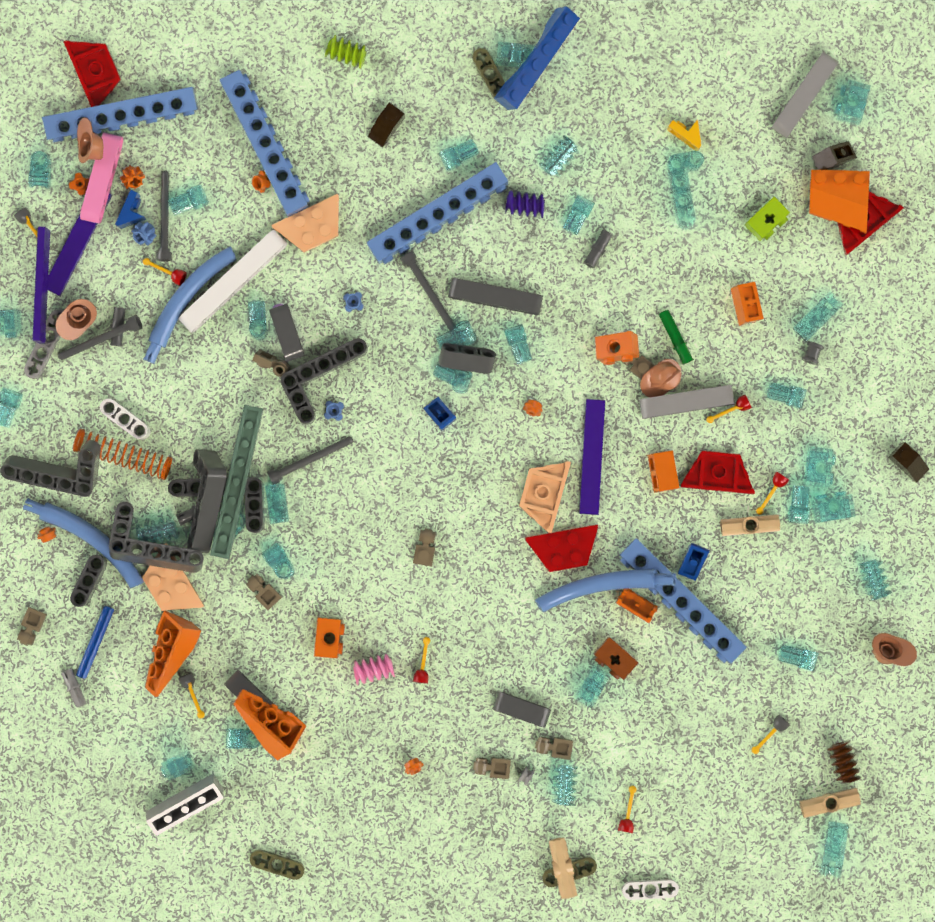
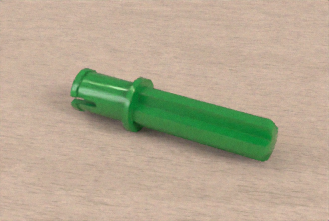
[659,310,694,365]

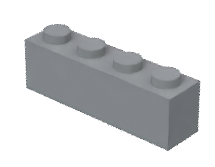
[146,774,224,836]

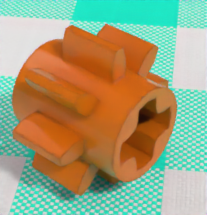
[120,165,145,190]

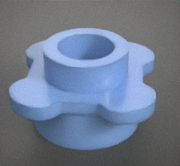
[343,292,364,312]
[324,401,344,421]

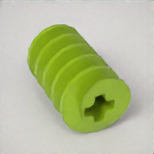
[325,35,367,69]

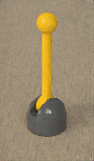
[14,207,37,237]
[178,673,205,719]
[751,715,790,754]

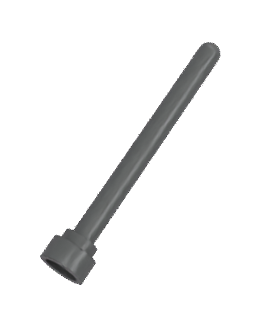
[157,170,172,262]
[400,251,457,333]
[58,315,142,360]
[267,437,353,485]

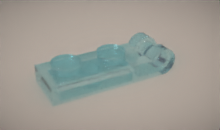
[792,291,844,342]
[820,821,849,878]

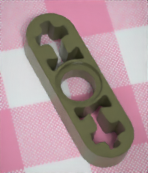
[473,48,505,98]
[250,849,305,880]
[542,856,597,887]

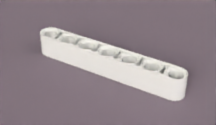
[178,230,287,333]

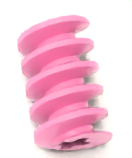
[353,654,395,685]

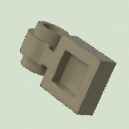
[252,349,290,377]
[621,355,655,380]
[413,528,436,567]
[246,574,282,610]
[17,607,47,646]
[535,737,573,760]
[473,757,511,779]

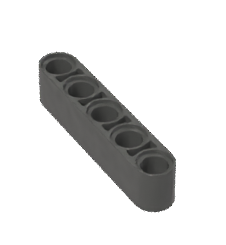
[448,278,543,315]

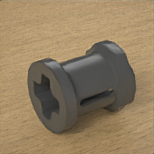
[801,341,824,365]

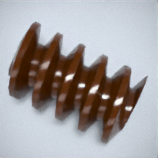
[827,740,861,783]

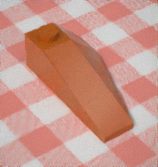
[145,611,201,697]
[233,689,306,761]

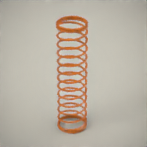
[73,428,172,480]

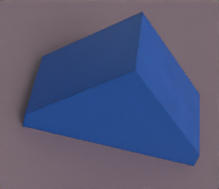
[423,397,457,431]

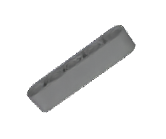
[771,52,839,138]
[639,385,735,419]

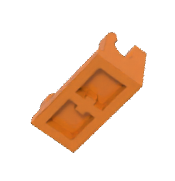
[731,282,764,326]
[647,450,680,493]
[615,589,658,623]

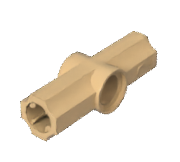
[720,515,780,536]
[799,788,861,818]
[548,837,578,899]

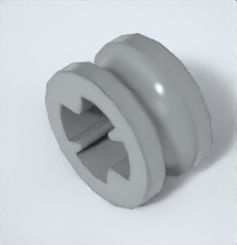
[518,766,535,786]

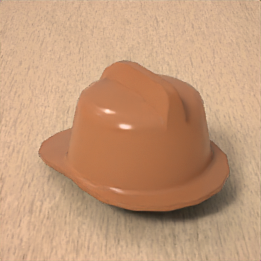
[77,118,104,163]
[55,299,97,340]
[640,359,681,397]
[872,633,917,666]

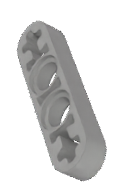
[24,310,63,379]

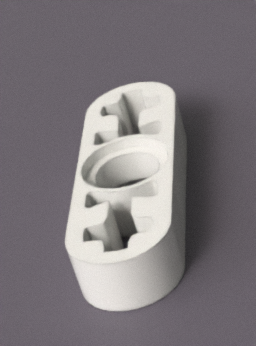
[622,879,679,900]

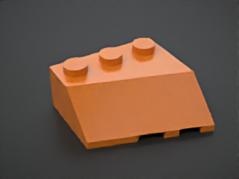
[809,170,870,233]

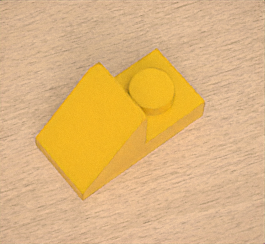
[667,120,701,152]

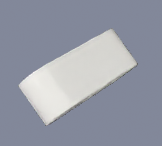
[100,399,150,440]

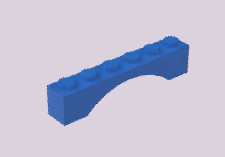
[494,6,580,110]

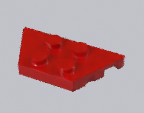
[63,41,121,107]
[837,191,904,255]
[680,451,755,495]
[525,524,598,572]

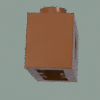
[594,637,639,680]

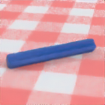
[76,606,114,679]

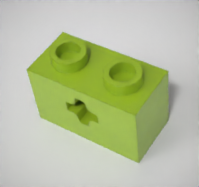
[745,196,790,241]

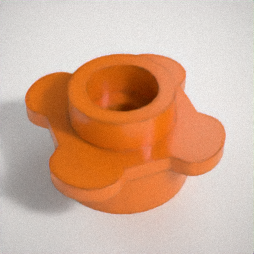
[252,170,271,193]
[69,173,90,195]
[523,400,543,416]
[37,526,56,543]
[404,758,424,775]

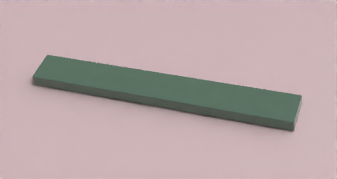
[210,404,264,559]

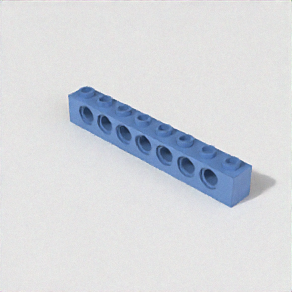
[219,70,310,217]
[42,87,198,143]
[366,162,508,264]
[619,538,747,664]

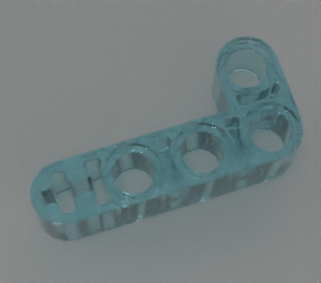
[667,151,704,230]

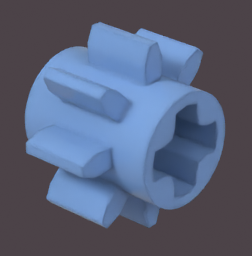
[131,221,157,246]

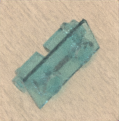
[265,484,289,524]

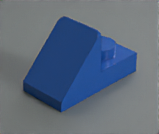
[115,190,146,229]
[678,543,710,581]

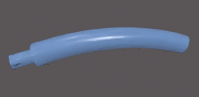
[143,246,236,364]
[23,498,144,589]
[534,570,676,613]

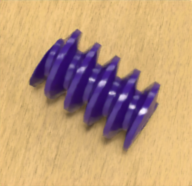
[505,190,545,218]

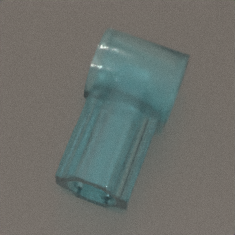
[438,139,479,171]
[168,185,209,216]
[563,195,595,235]
[248,300,268,340]
[436,320,477,349]
[504,324,533,365]
[433,363,473,394]
[766,382,807,409]
[0,387,23,428]
[788,485,810,524]
[778,645,819,672]

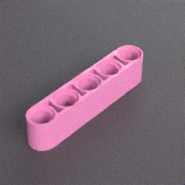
[80,132,123,224]

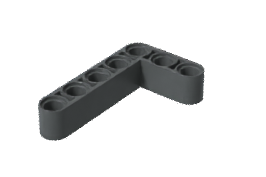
[281,338,368,425]
[0,440,101,497]
[187,449,227,553]
[168,477,265,533]
[109,502,204,573]

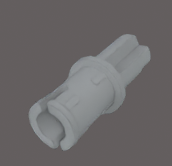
[61,669,86,707]

